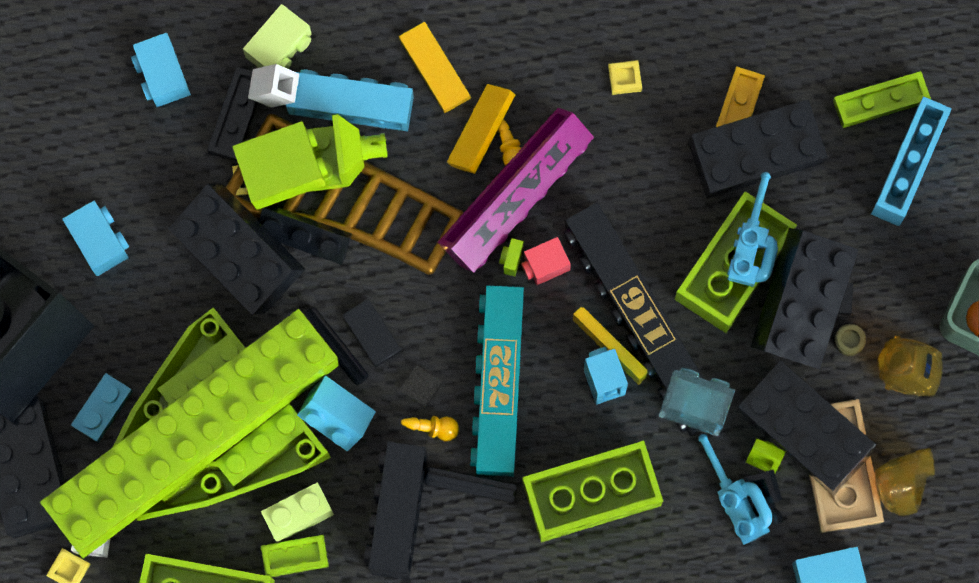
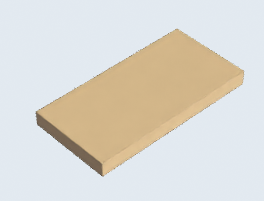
[809,399,884,533]

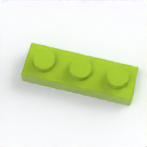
[833,71,931,128]

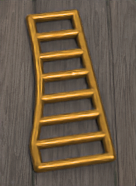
[226,114,464,275]

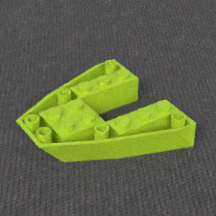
[112,307,331,521]

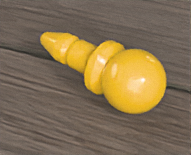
[497,119,521,166]
[401,416,459,441]

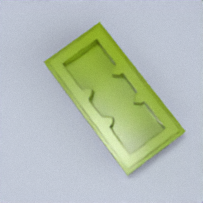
[261,535,329,577]

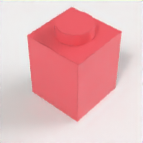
[521,237,571,285]

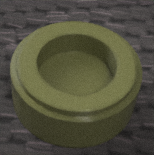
[834,324,866,356]

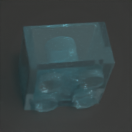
[659,368,735,437]

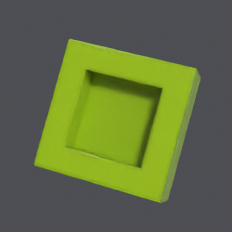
[499,238,524,277]
[745,439,786,473]

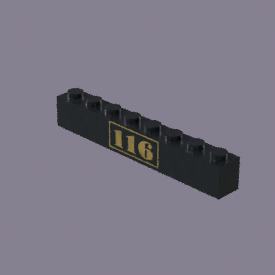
[563,202,725,437]

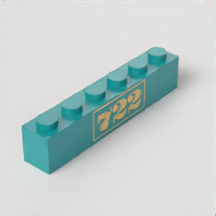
[470,285,524,477]

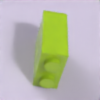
[232,121,328,210]

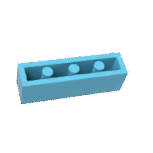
[286,69,414,131]
[871,96,952,226]

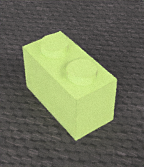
[243,4,312,69]
[261,482,334,543]

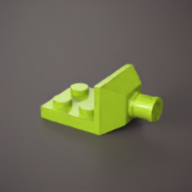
[307,114,388,192]

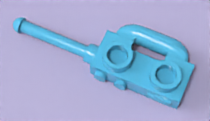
[727,172,778,287]
[698,434,772,545]

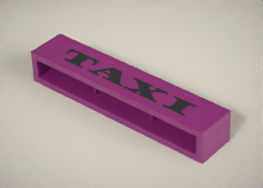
[437,108,594,273]

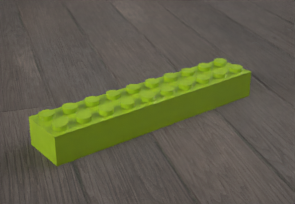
[40,309,339,559]

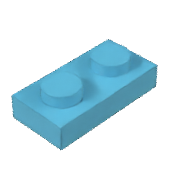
[71,373,133,443]

